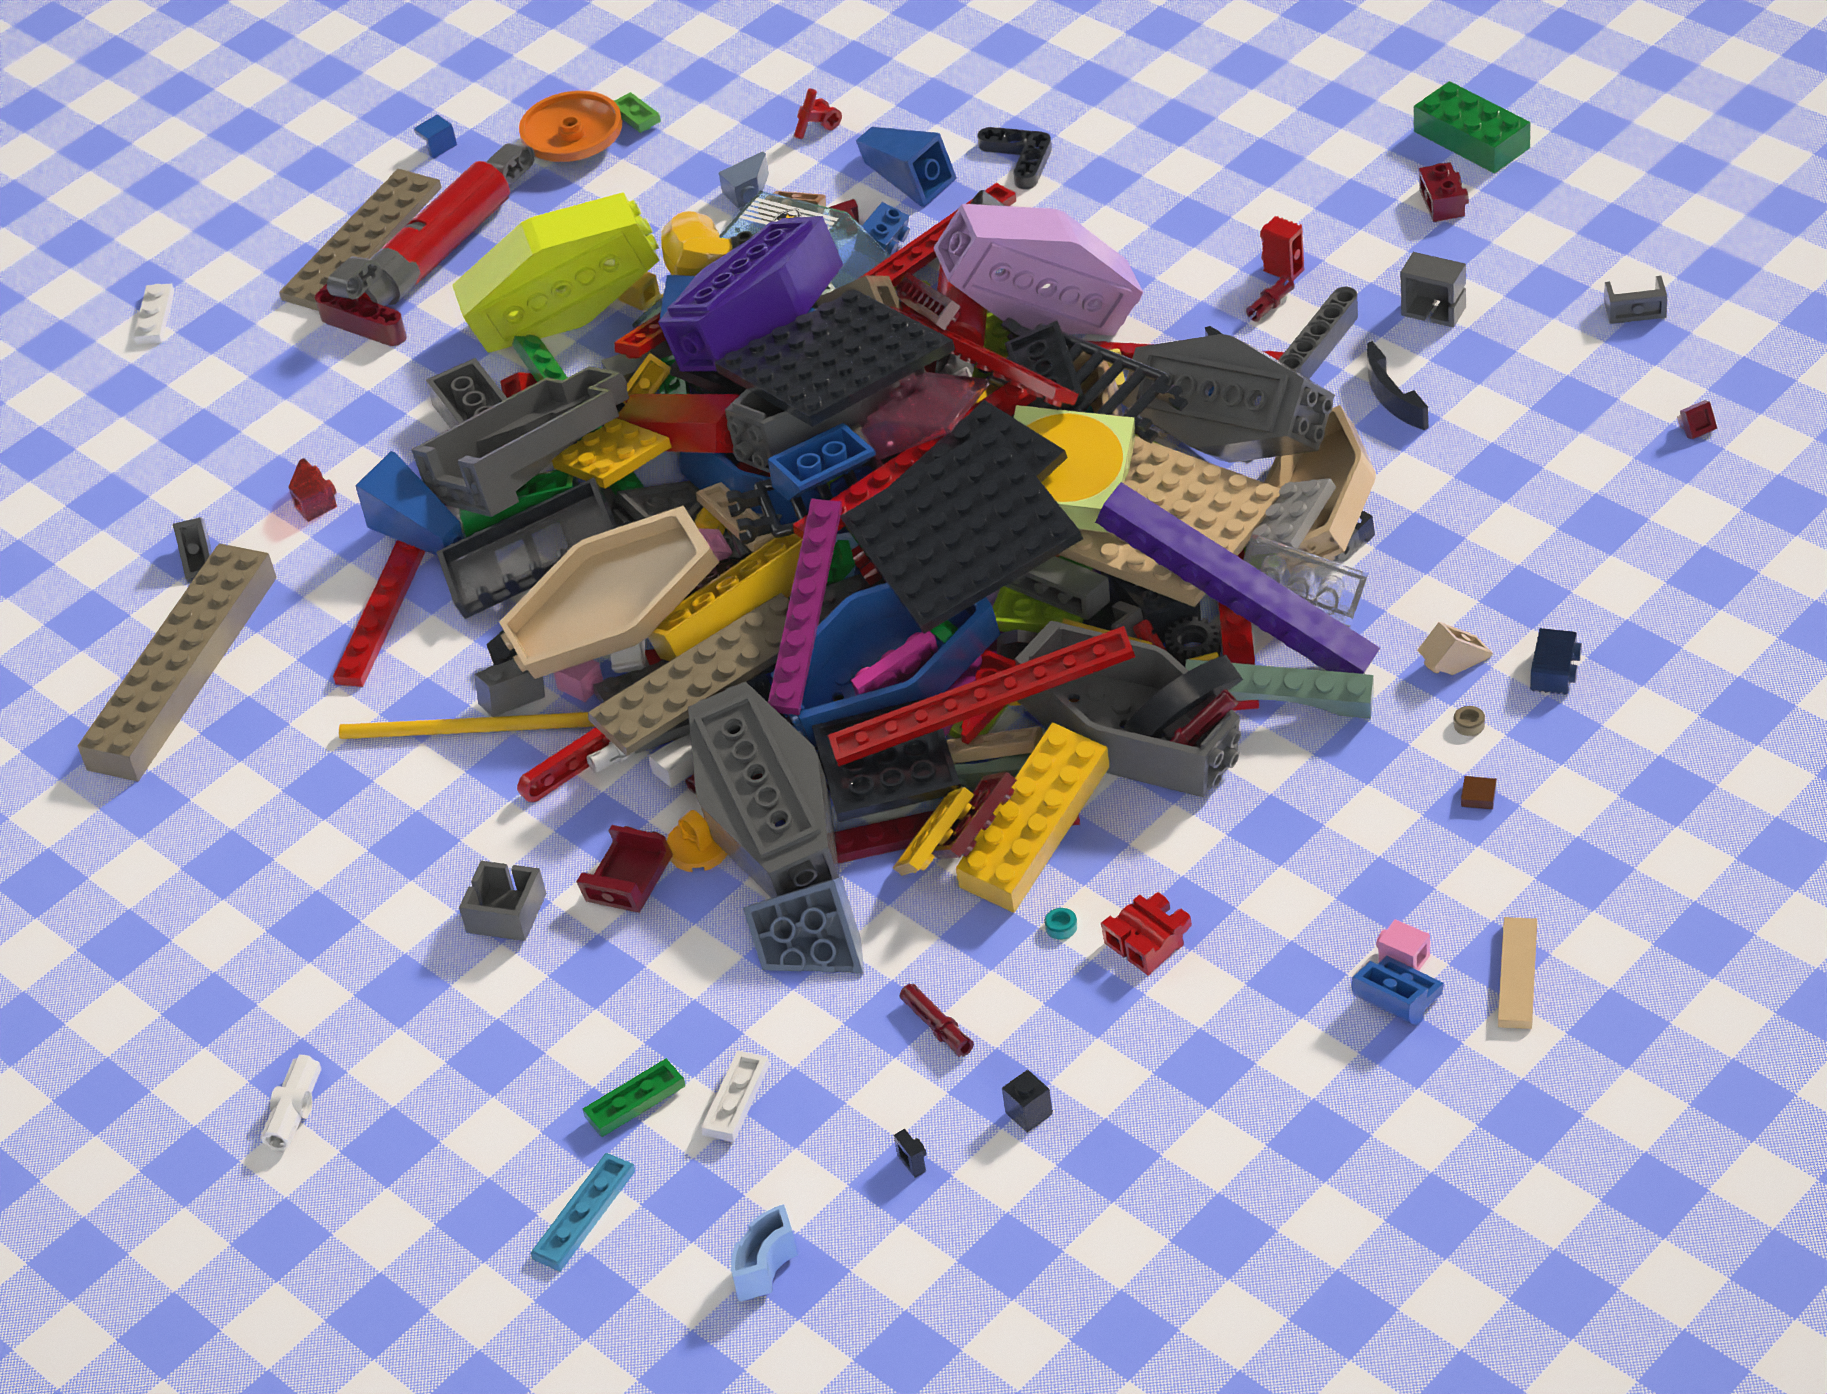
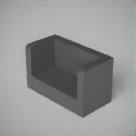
[1604,275,1668,324]

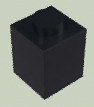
[1002,1069,1053,1132]

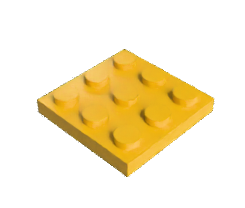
[552,418,671,489]

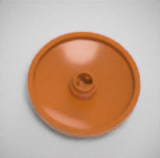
[519,90,622,162]

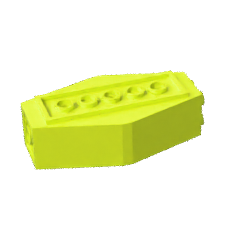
[452,192,660,353]

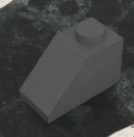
[173,517,212,580]

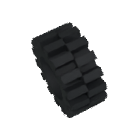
[1165,616,1221,667]

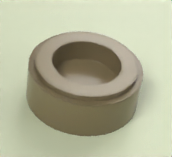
[1453,706,1485,736]

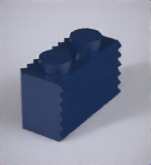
[1530,628,1582,695]

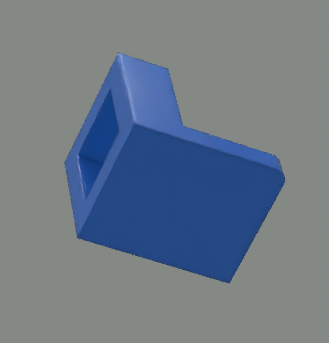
[414,114,457,158]

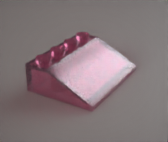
[861,372,990,461]

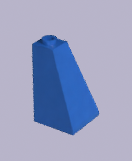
[856,126,957,207]
[355,451,464,556]

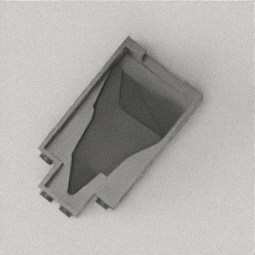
[411,366,629,517]

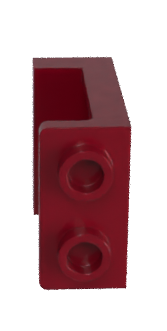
[576,825,673,913]

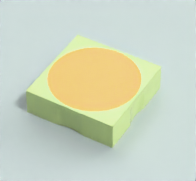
[1014,405,1135,533]

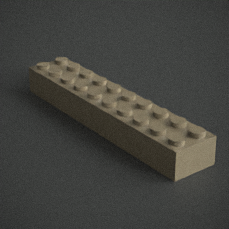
[77,543,277,782]

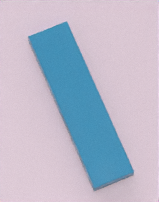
[530,1153,636,1272]

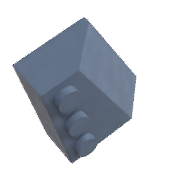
[743,876,865,974]

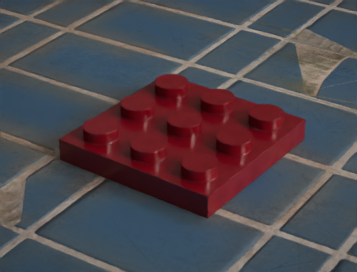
[932,772,1017,859]

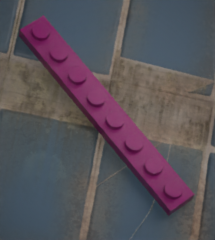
[768,499,842,715]

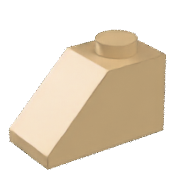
[1417,622,1493,675]

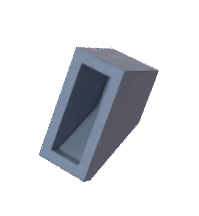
[718,151,769,208]

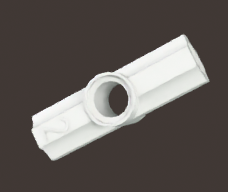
[261,1055,321,1151]

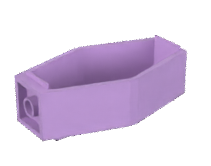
[934,204,1143,335]

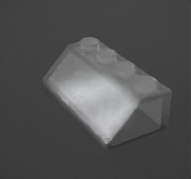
[1243,534,1369,628]

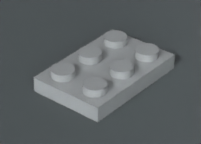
[1245,478,1336,555]

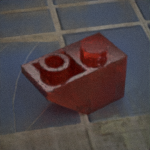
[288,458,337,522]

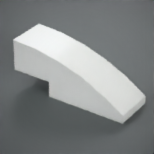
[649,734,694,788]

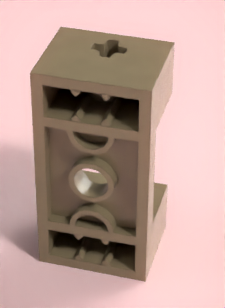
[816,276,903,309]

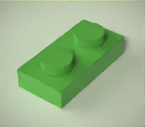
[614,92,661,133]

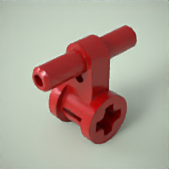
[794,88,842,139]

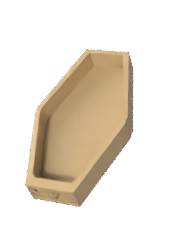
[1264,405,1376,575]
[499,506,719,679]

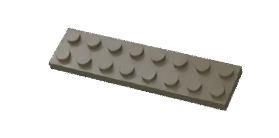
[279,168,442,311]
[588,593,790,756]

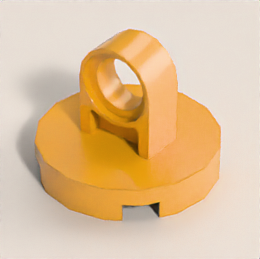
[667,810,728,872]

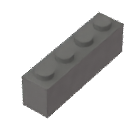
[1005,556,1110,620]

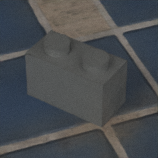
[474,658,545,717]

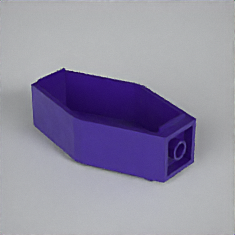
[659,216,843,371]

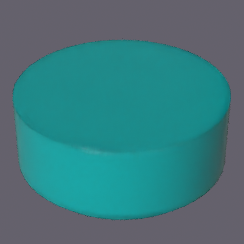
[1044,908,1078,940]

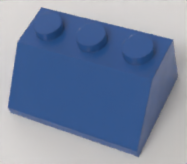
[768,423,876,501]

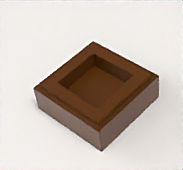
[1461,776,1497,809]

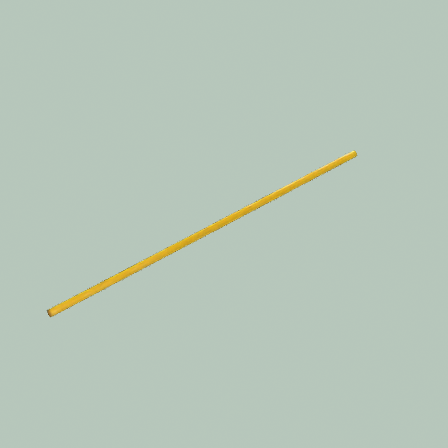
[339,699,1079,739]

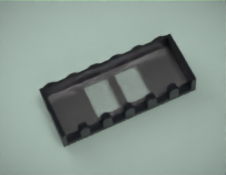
[437,478,618,619]

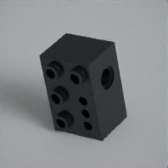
[1101,571,1201,643]

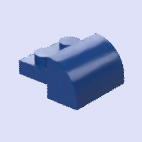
[1352,956,1444,1025]

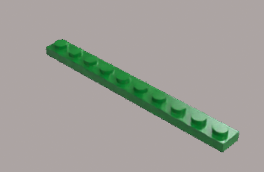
[512,335,644,495]

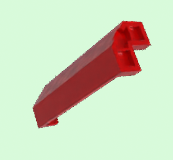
[615,394,740,453]

